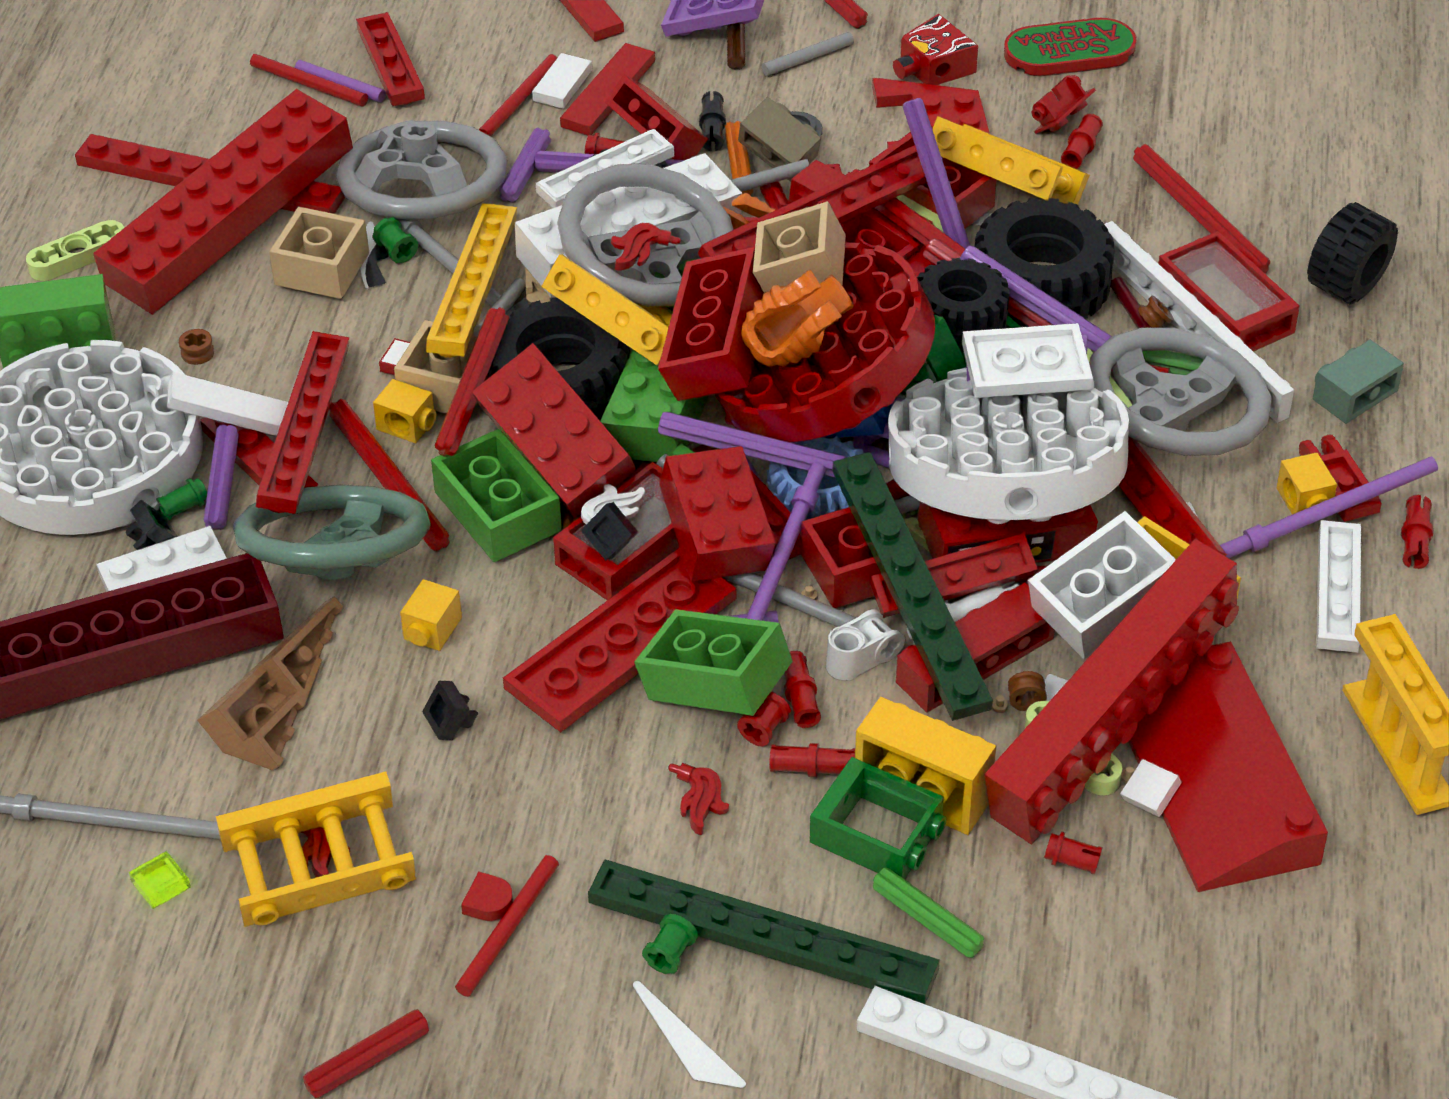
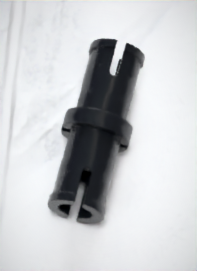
[699,91,726,151]

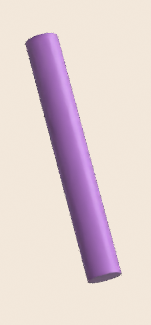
[295,60,386,103]

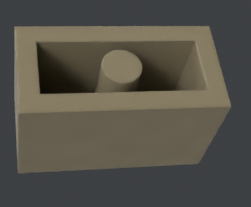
[738,96,821,182]

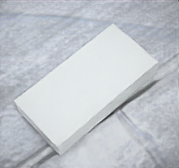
[532,53,592,109]

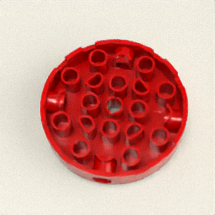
[715,243,935,442]

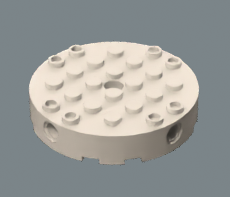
[0,340,203,535]
[888,368,1129,524]

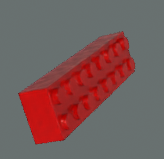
[93,89,353,315]
[984,539,1239,845]

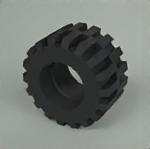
[1307,202,1398,304]
[917,258,1010,353]

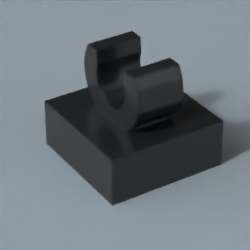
[125,500,178,550]
[581,502,639,560]
[422,680,478,740]

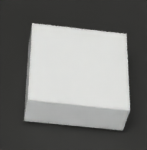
[1120,759,1182,817]

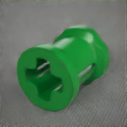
[372,217,418,263]
[642,914,698,974]

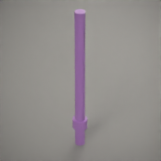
[1220,456,1438,558]
[746,463,826,621]

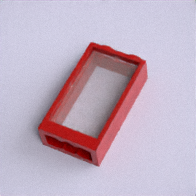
[1158,231,1300,352]
[553,462,679,600]

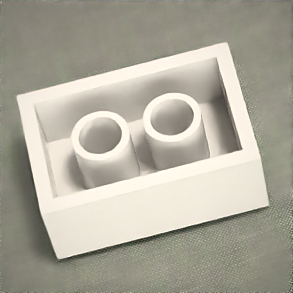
[1028,511,1176,660]

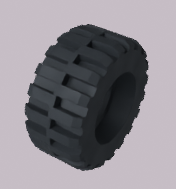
[974,198,1115,327]
[488,298,630,421]

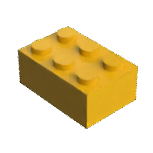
[855,696,996,835]

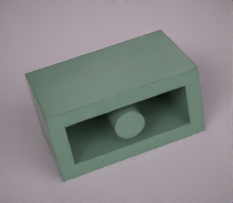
[1313,339,1404,424]

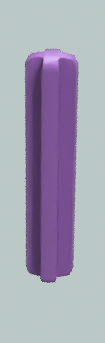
[499,128,551,202]
[204,425,239,530]

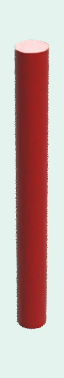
[250,54,368,107]
[479,54,557,136]
[455,855,559,997]

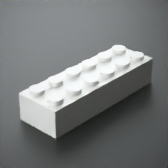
[515,153,742,298]

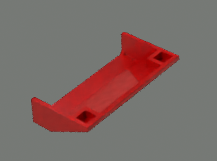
[1128,641,1328,892]

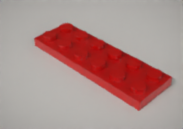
[503,547,737,733]

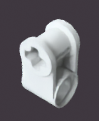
[826,609,905,680]

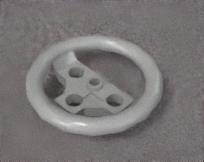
[336,120,508,219]
[557,164,734,307]
[1089,328,1272,456]

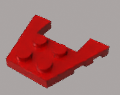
[872,78,990,148]

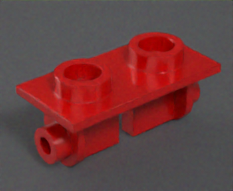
[1031,75,1096,134]

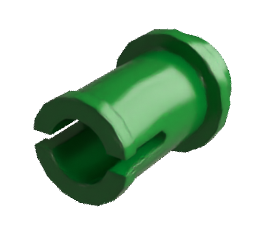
[156,478,207,520]

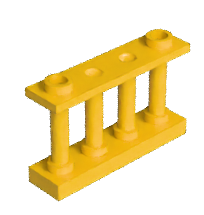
[932,116,1090,205]
[541,254,673,366]
[1342,614,1449,815]
[216,771,416,927]

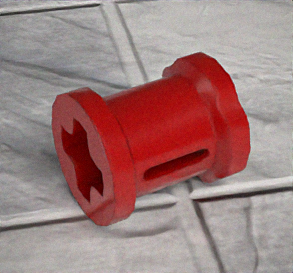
[737,691,791,747]

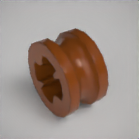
[1138,295,1174,328]
[179,329,214,365]
[1008,671,1047,711]

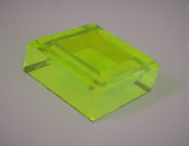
[129,851,191,909]

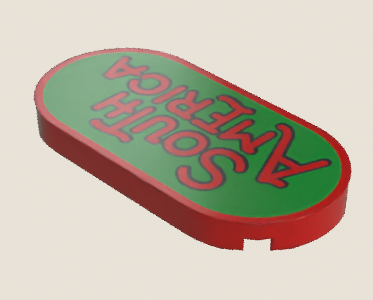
[1004,18,1136,76]

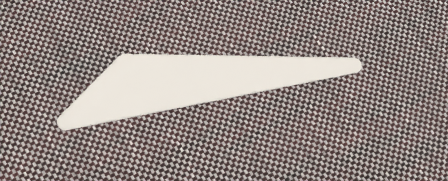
[633,981,746,1088]

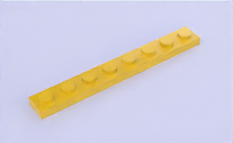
[426,203,517,358]

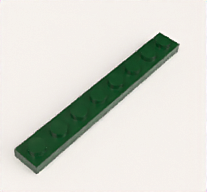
[832,452,993,721]
[588,859,940,1004]

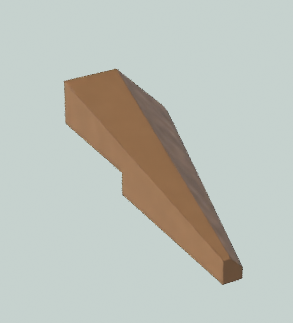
[197,596,343,770]

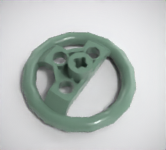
[233,485,431,580]

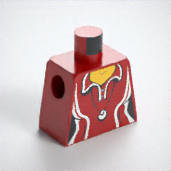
[893,14,978,85]

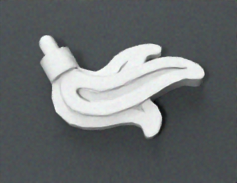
[581,484,645,524]

